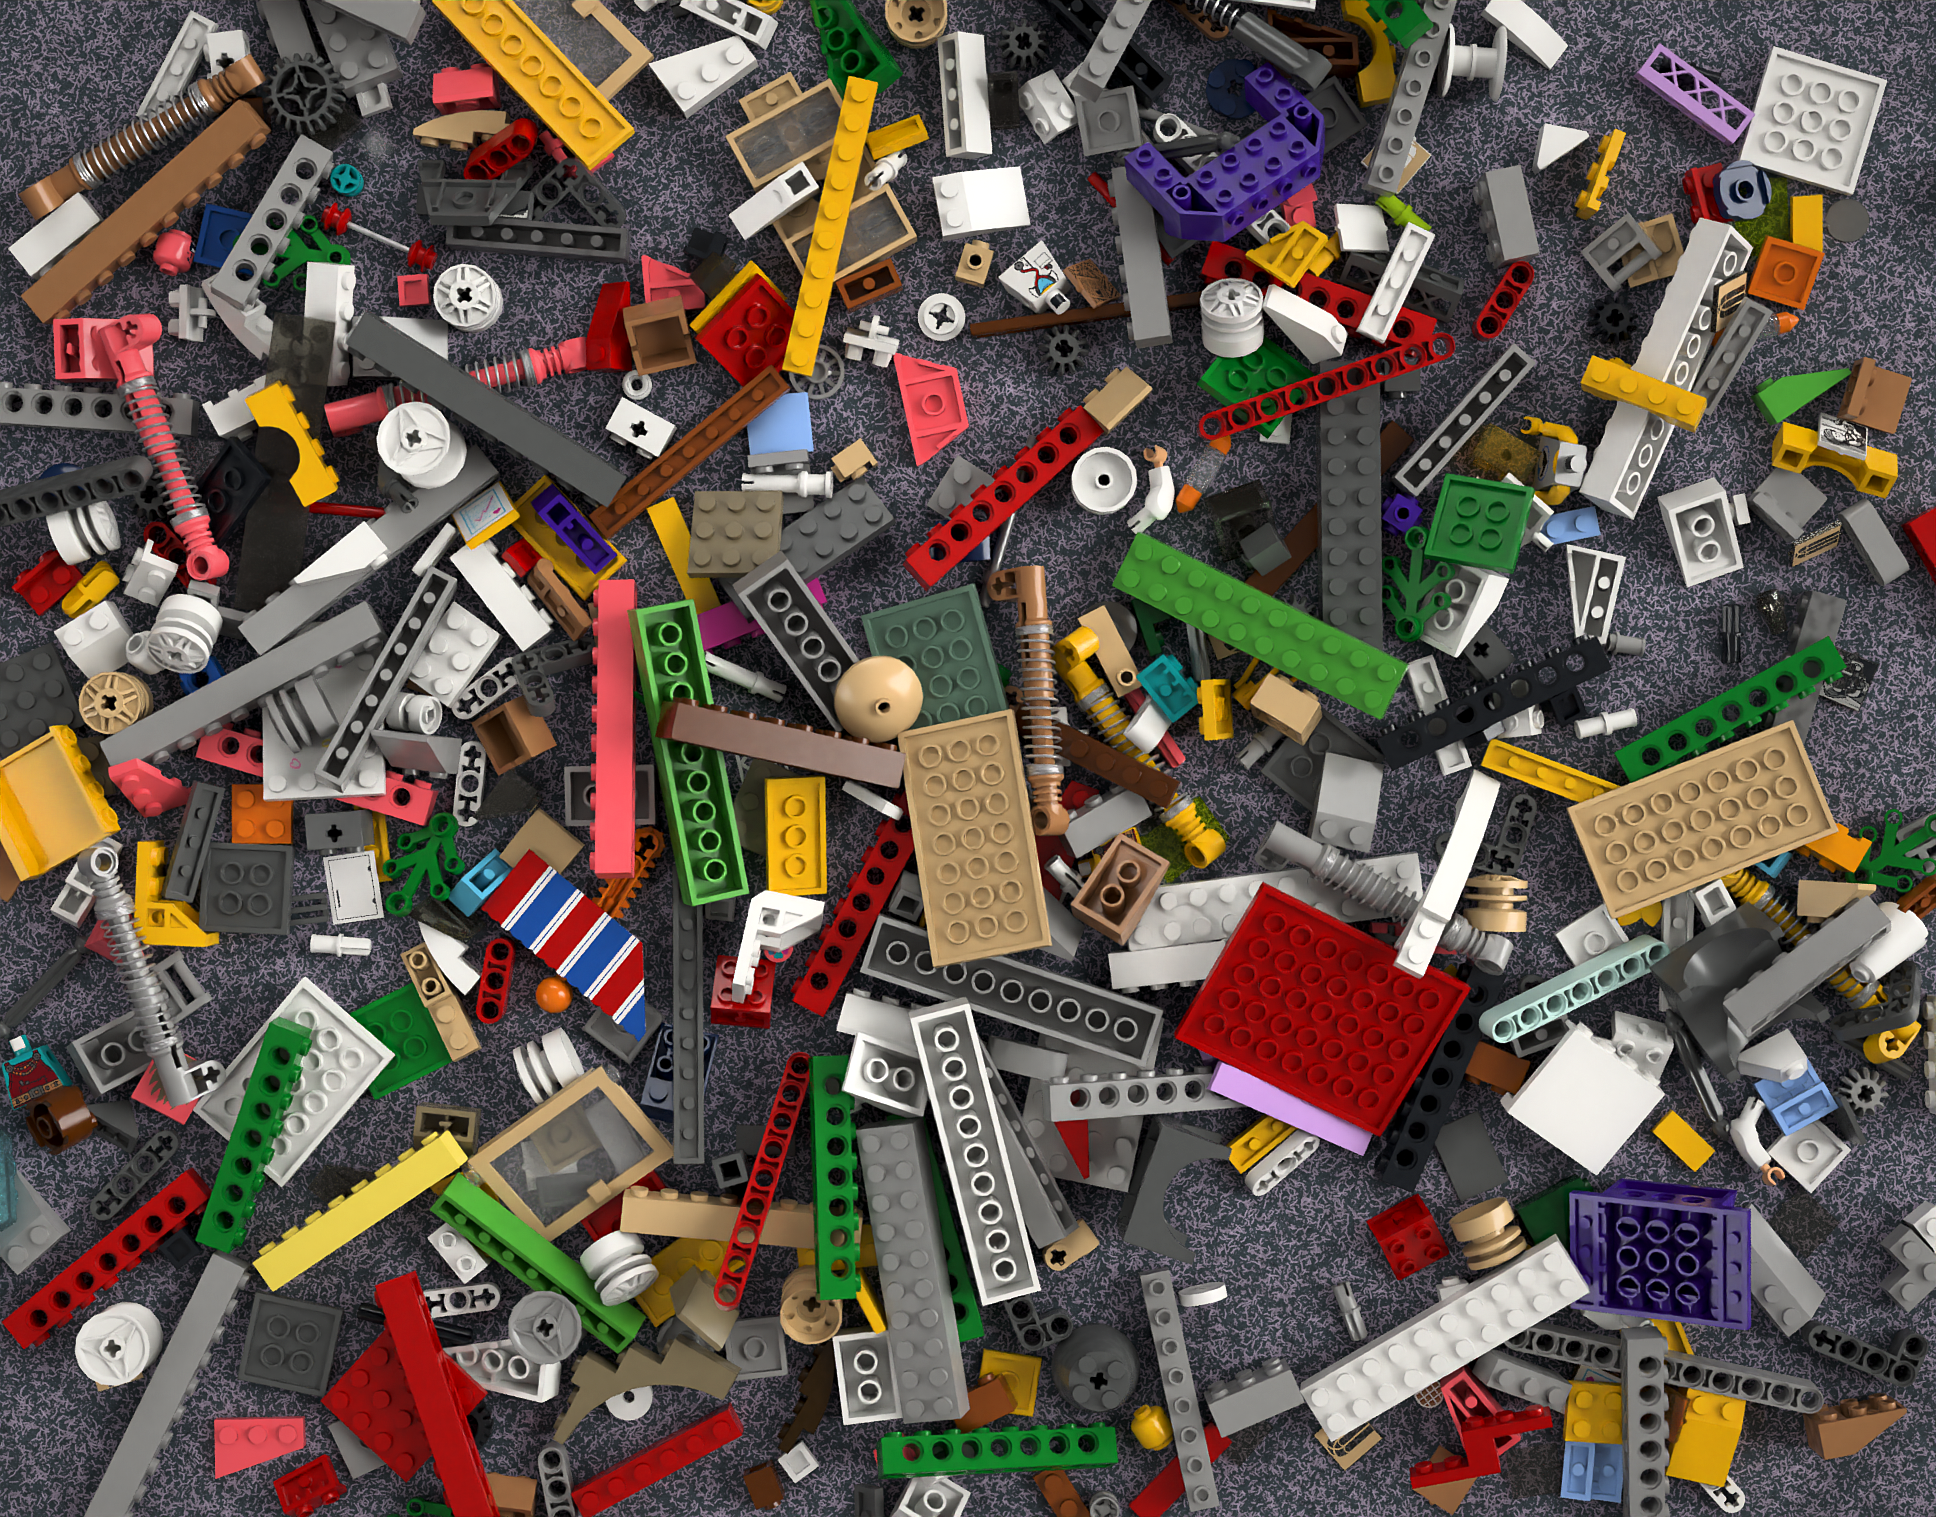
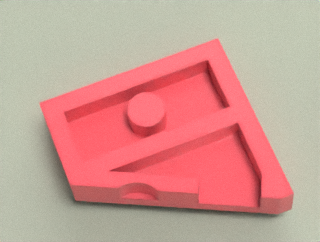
[641,255,706,311]

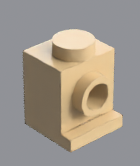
[955,240,994,288]
[831,438,878,483]

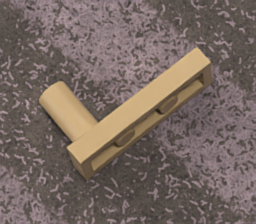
[1077,605,1142,698]

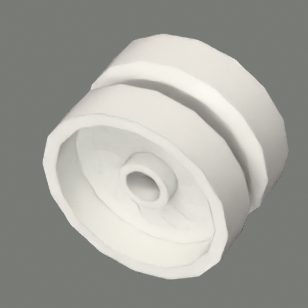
[1070,447,1137,515]

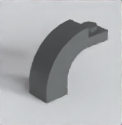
[711,1149,758,1199]

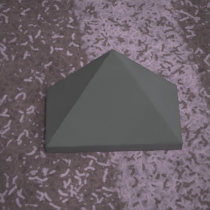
[87,1100,139,1154]

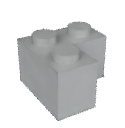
[1878,1223,1936,1313]

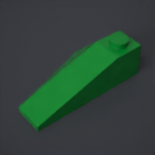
[809,0,904,101]

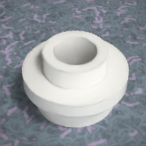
[622,370,652,400]

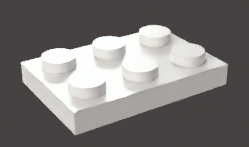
[408,601,503,708]

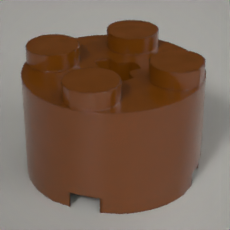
[25,1085,98,1155]

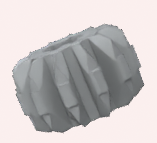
[1835,1067,1889,1118]

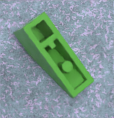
[1751,368,1851,426]

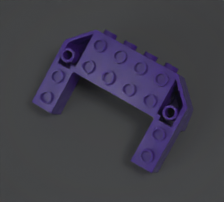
[1124,62,1325,242]

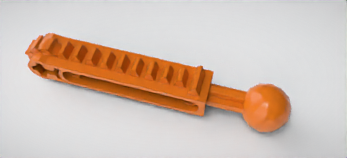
[536,825,667,1014]

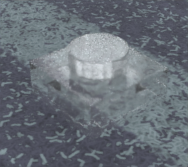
[356,125,399,168]

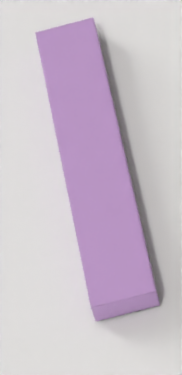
[1207,1061,1373,1156]

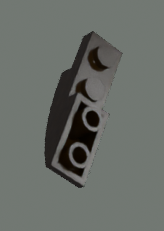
[777,1338,836,1454]

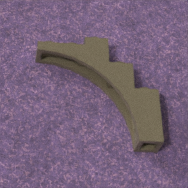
[553,1334,742,1445]

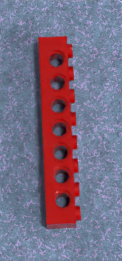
[1199,241,1437,358]
[903,405,1104,591]
[791,790,914,1017]
[2,1167,212,1349]

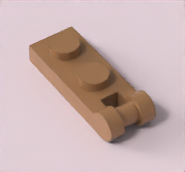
[527,558,593,641]

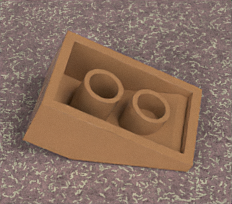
[1070,833,1170,946]

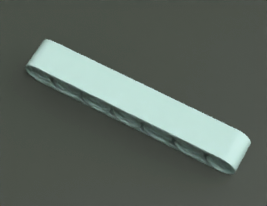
[1479,934,1670,1043]

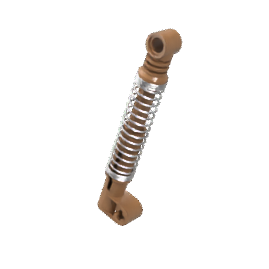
[18,54,267,221]
[987,565,1070,836]

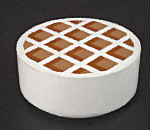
[1414,1381,1444,1408]

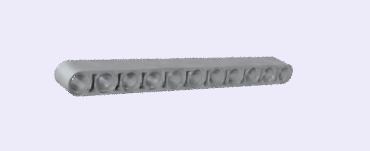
[1504,1322,1824,1414]

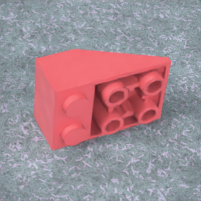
[53,318,155,383]

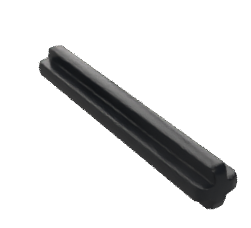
[357,1303,473,1345]

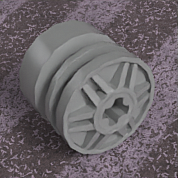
[265,675,340,754]

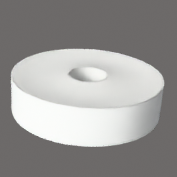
[1178,1282,1227,1307]
[605,1386,653,1421]

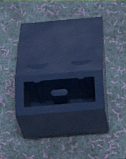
[640,1022,719,1123]

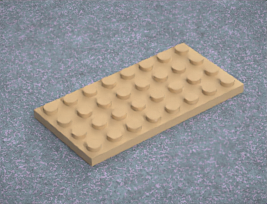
[897,709,1052,968]
[1566,720,1839,919]

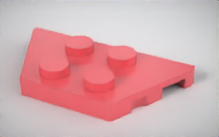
[893,353,969,467]

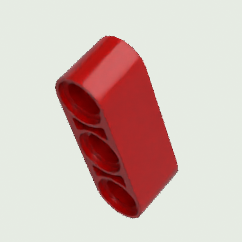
[463,118,539,180]
[1472,261,1534,342]
[143,521,217,588]
[476,937,516,1024]

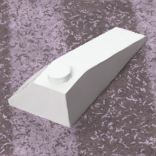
[443,1339,562,1403]

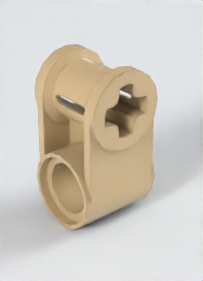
[1042,1218,1100,1271]

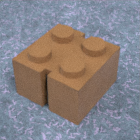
[623,295,697,376]
[471,696,557,776]

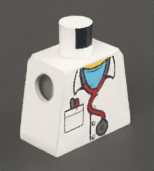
[999,240,1071,315]

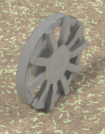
[789,344,845,400]

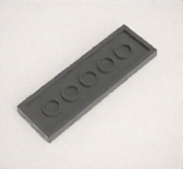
[716,476,896,623]

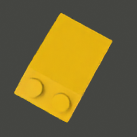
[1665,1386,1746,1488]

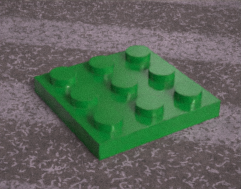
[1197,336,1315,439]
[1424,473,1535,574]
[349,982,453,1100]

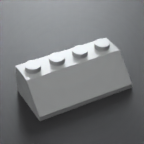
[1745,1203,1826,1337]

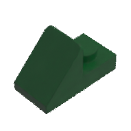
[1130,598,1173,657]

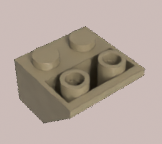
[413,1102,482,1168]

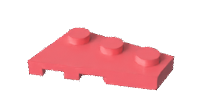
[108,758,192,818]
[214,1416,306,1479]

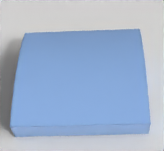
[747,392,814,455]
[1752,1058,1839,1136]
[1560,1441,1623,1503]

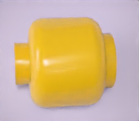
[1131,1405,1173,1451]

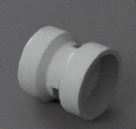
[1089,1490,1120,1517]

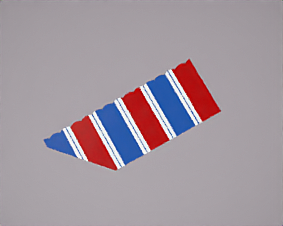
[481,849,646,1042]

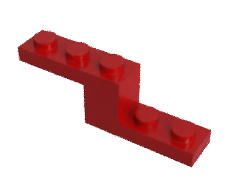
[1409,1404,1553,1489]

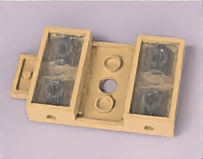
[725,71,917,288]

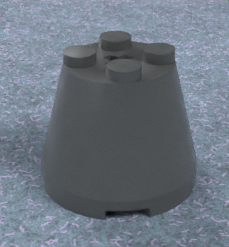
[1051,1323,1140,1413]

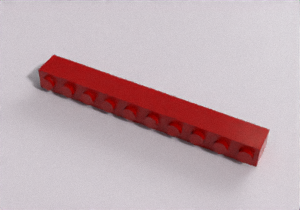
[374,1270,501,1517]

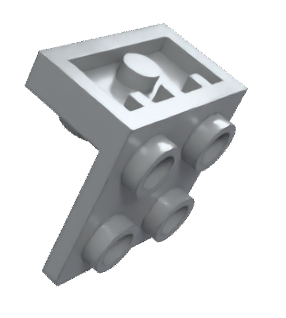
[747,449,814,514]
[1746,467,1827,543]

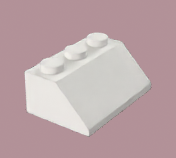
[836,988,928,1052]

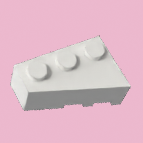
[649,35,758,118]
[202,367,310,442]
[1566,544,1626,646]

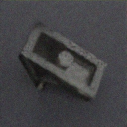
[987,71,1020,130]

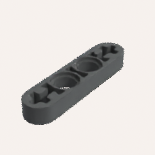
[90,1129,182,1221]

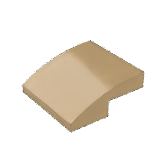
[1621,213,1684,288]
[499,807,585,875]

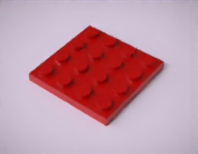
[321,1330,488,1483]

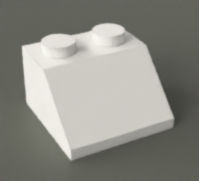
[54,601,134,679]
[889,1477,971,1517]

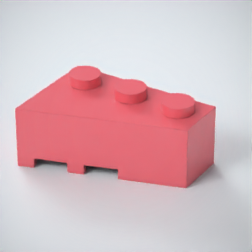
[1440,1364,1521,1456]

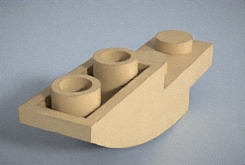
[413,110,538,152]
[400,942,482,1062]

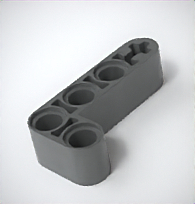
[1003,1294,1073,1351]
[1801,1320,1929,1387]

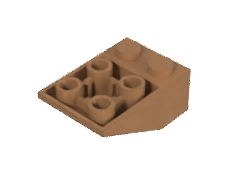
[1803,1393,1907,1460]

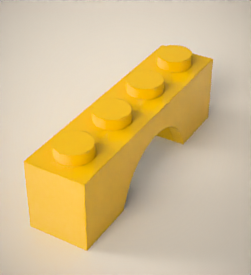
[1340,0,1397,108]
[1580,355,1707,433]
[245,380,340,507]
[1772,421,1898,499]

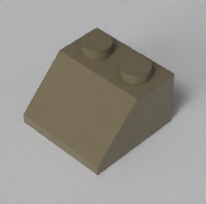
[669,1265,740,1352]

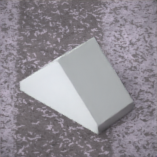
[1532,123,1590,175]

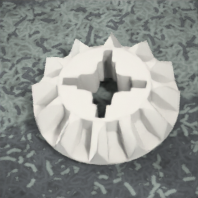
[918,293,965,341]

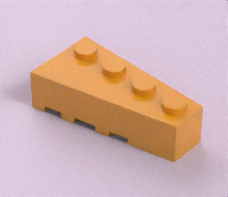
[1793,823,1872,873]

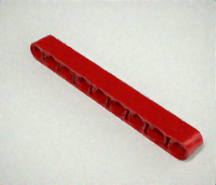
[1196,332,1456,441]
[714,1052,810,1312]

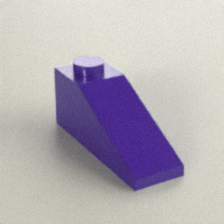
[530,483,617,575]

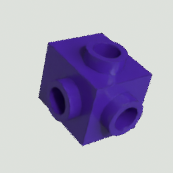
[1381,493,1423,537]

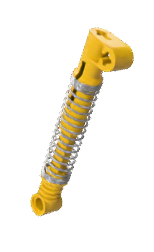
[1051,626,1226,869]
[1720,869,1921,1064]

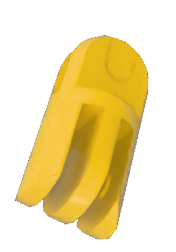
[62,560,120,619]

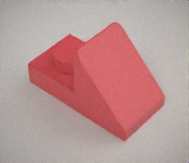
[1280,183,1318,227]

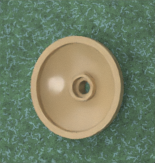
[834,656,923,743]

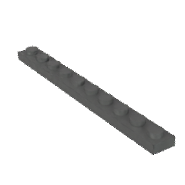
[672,865,704,1165]

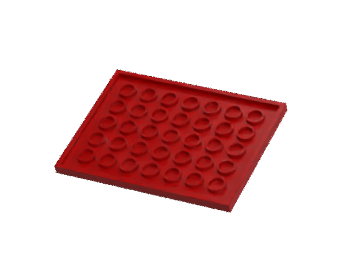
[1173,882,1471,1137]

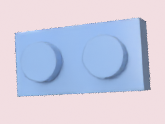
[1540,506,1601,545]

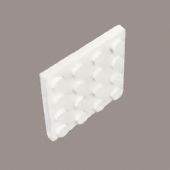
[1737,46,1887,196]

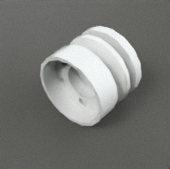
[433,264,503,333]
[1200,278,1264,358]
[46,501,121,565]
[146,594,223,674]
[513,1027,584,1105]
[580,1230,659,1306]

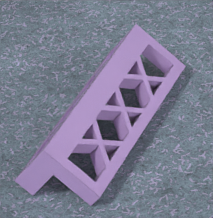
[1633,43,1755,147]

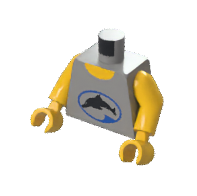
[1521,416,1587,505]

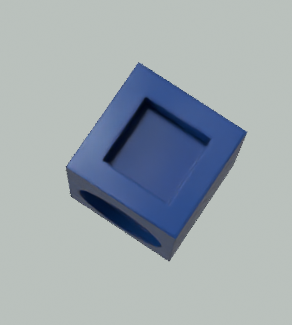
[178,656,226,695]

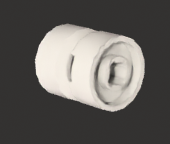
[386,692,442,735]

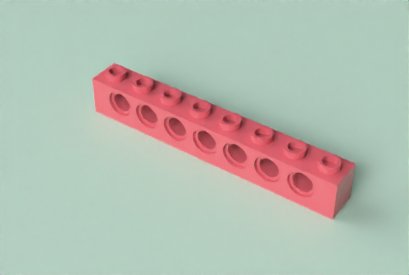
[195,722,439,826]

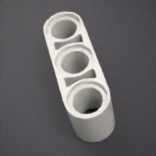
[1123,694,1172,754]

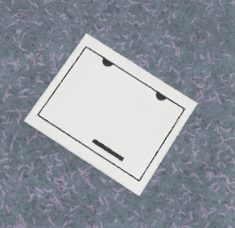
[323,850,384,925]

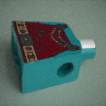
[2,1034,73,1110]

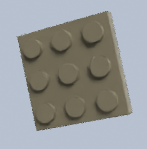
[687,491,784,578]

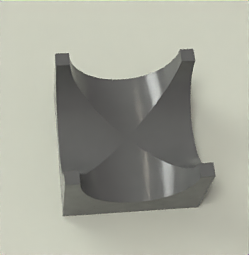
[1649,901,1831,1084]
[1116,1113,1232,1265]

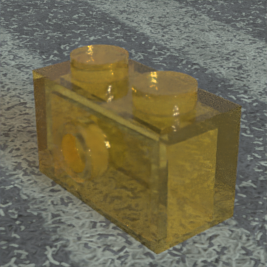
[1469,423,1542,484]

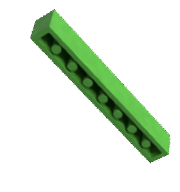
[429,1172,646,1354]

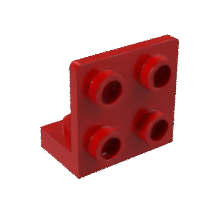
[710,955,776,1029]
[1366,1193,1449,1280]

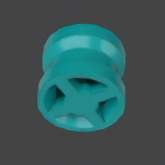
[330,164,364,197]

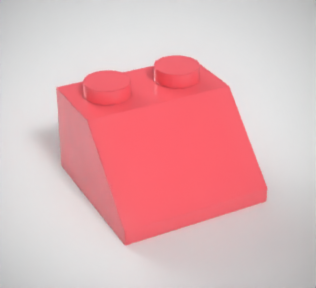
[432,63,502,115]

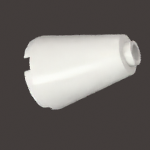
[1849,902,1928,983]

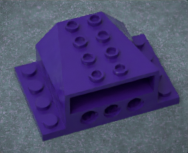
[1569,1179,1751,1331]

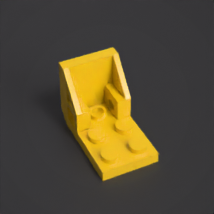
[134,840,219,947]

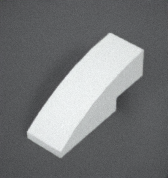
[1481,0,1568,70]
[50,837,123,928]
[416,909,482,995]

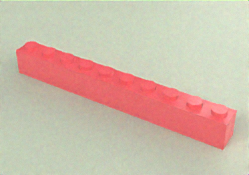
[589,579,637,879]

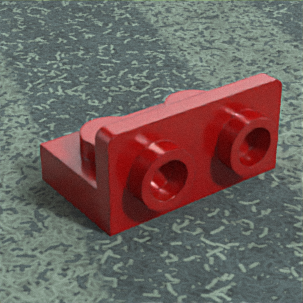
[1682,163,1735,224]
[11,549,85,616]
[273,1454,347,1517]

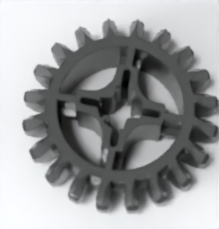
[263,53,346,135]

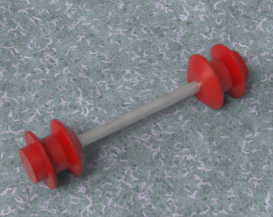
[321,202,438,273]

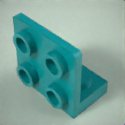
[1136,652,1199,723]

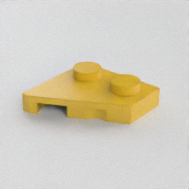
[1245,221,1328,289]

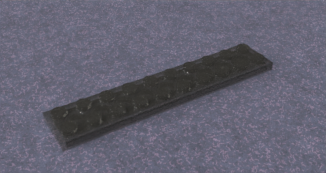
[234,311,337,611]

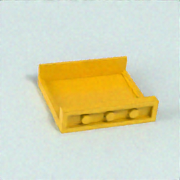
[0,724,121,882]

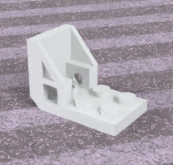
[732,890,825,1004]

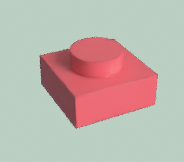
[397,274,431,307]

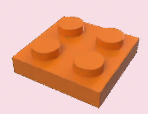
[1745,235,1825,310]
[232,784,293,844]

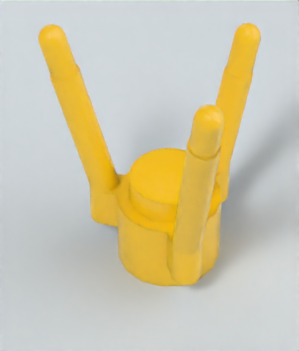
[1231,657,1298,711]

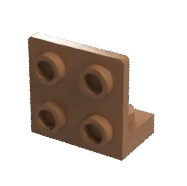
[1837,357,1912,434]

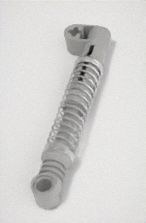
[1254,820,1514,975]
[77,847,226,1107]

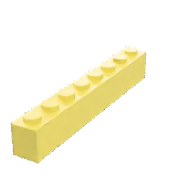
[253,1129,468,1292]

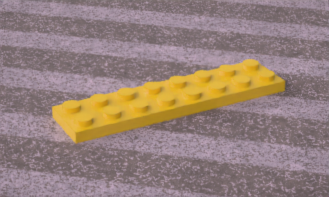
[431,0,635,171]

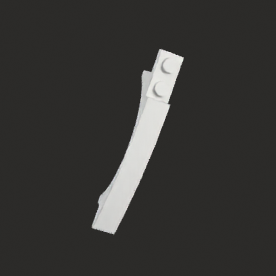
[1393,769,1501,979]

